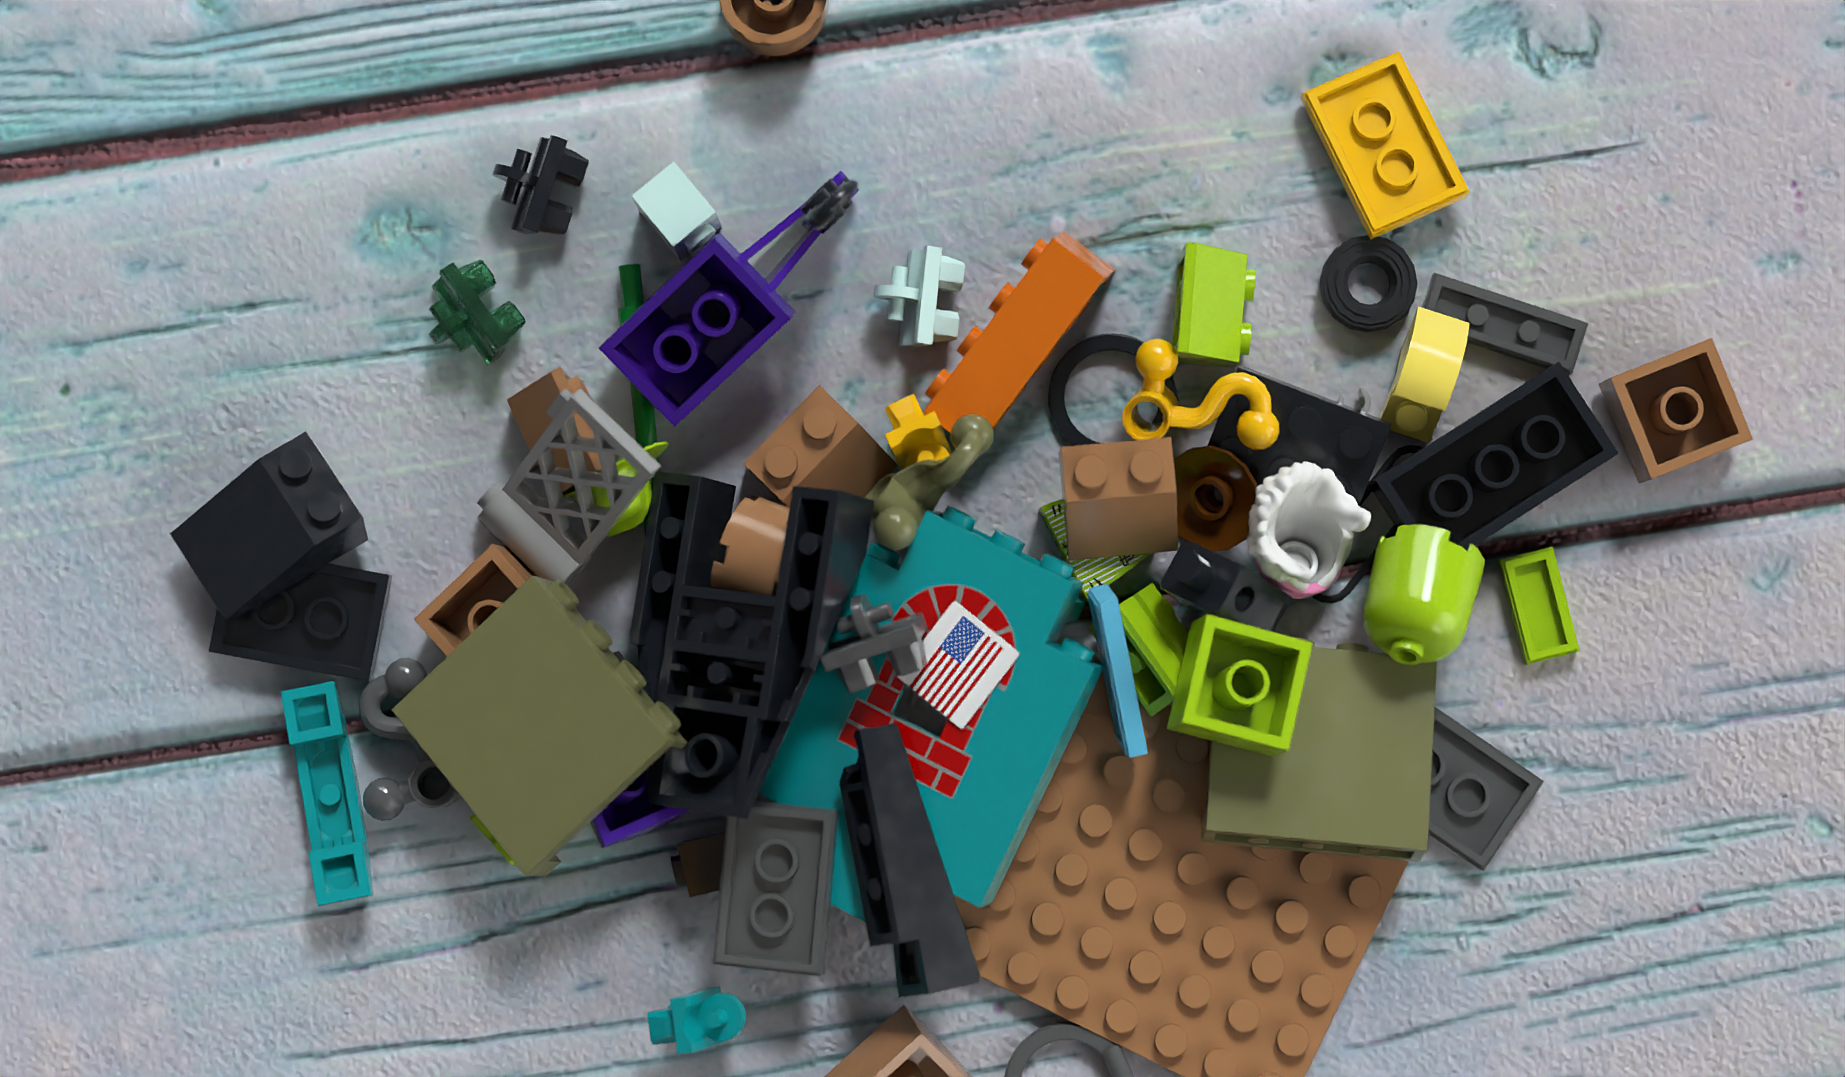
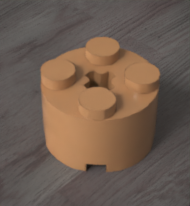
[719,0,828,56]
[710,495,789,596]

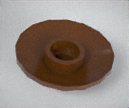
[1173,446,1257,551]

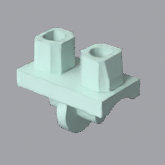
[874,245,965,348]

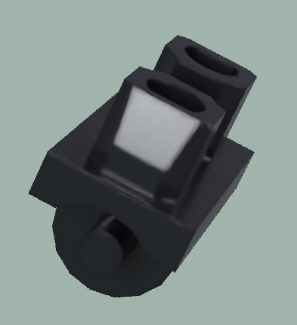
[493,135,589,235]

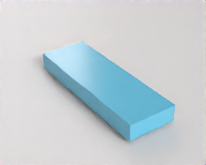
[1087,584,1148,758]

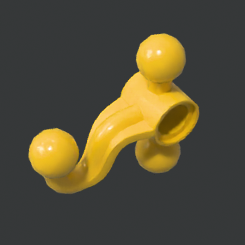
[1122,339,1280,450]

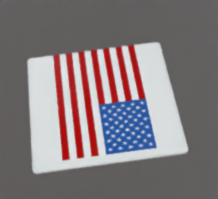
[897,601,1020,729]

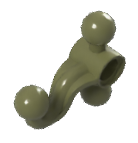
[865,414,994,550]

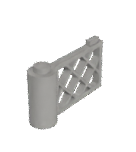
[477,389,660,585]

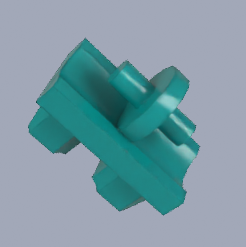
[647,986,746,1054]

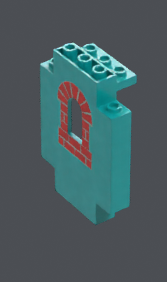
[759,506,1105,922]

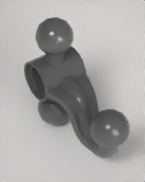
[359,658,460,821]

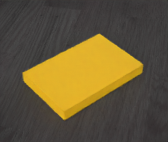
[1300,51,1470,240]

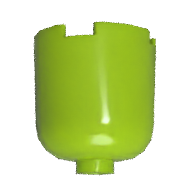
[1364,525,1485,665]

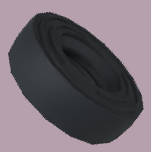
[1319,235,1418,333]

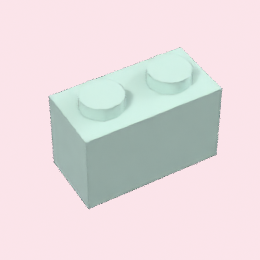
[632,161,722,261]

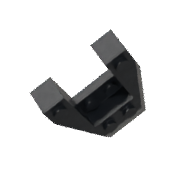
[630,472,874,819]

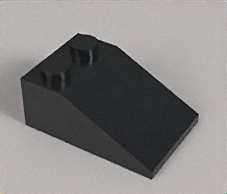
[170,432,368,623]

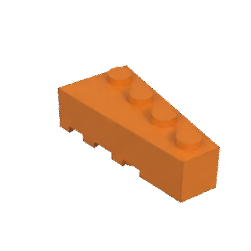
[923,231,1115,433]

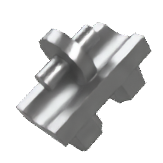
[821,594,928,693]

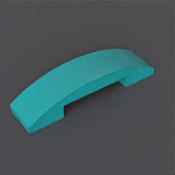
[280,681,373,906]

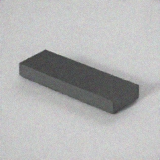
[1422,273,1588,376]

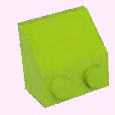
[1172,242,1256,368]

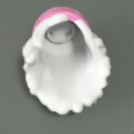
[1247,462,1371,599]

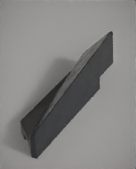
[839,724,980,998]

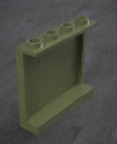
[392,576,688,877]
[1201,638,1437,862]

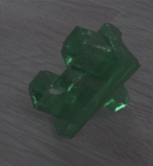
[429,259,526,365]

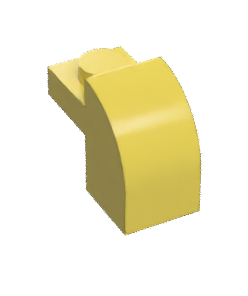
[1380,306,1470,443]

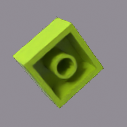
[1167,614,1313,757]

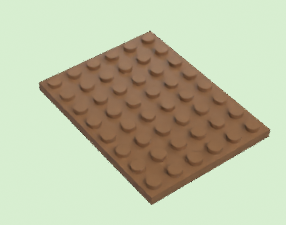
[953,673,1409,1077]

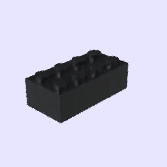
[1368,362,1619,550]

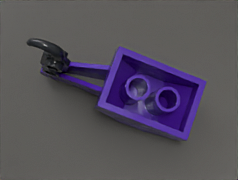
[599,170,859,427]

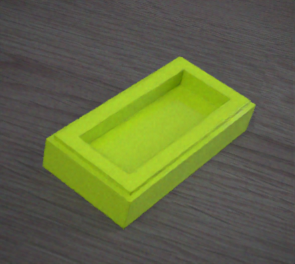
[1498,547,1580,665]

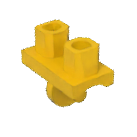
[884,394,952,471]

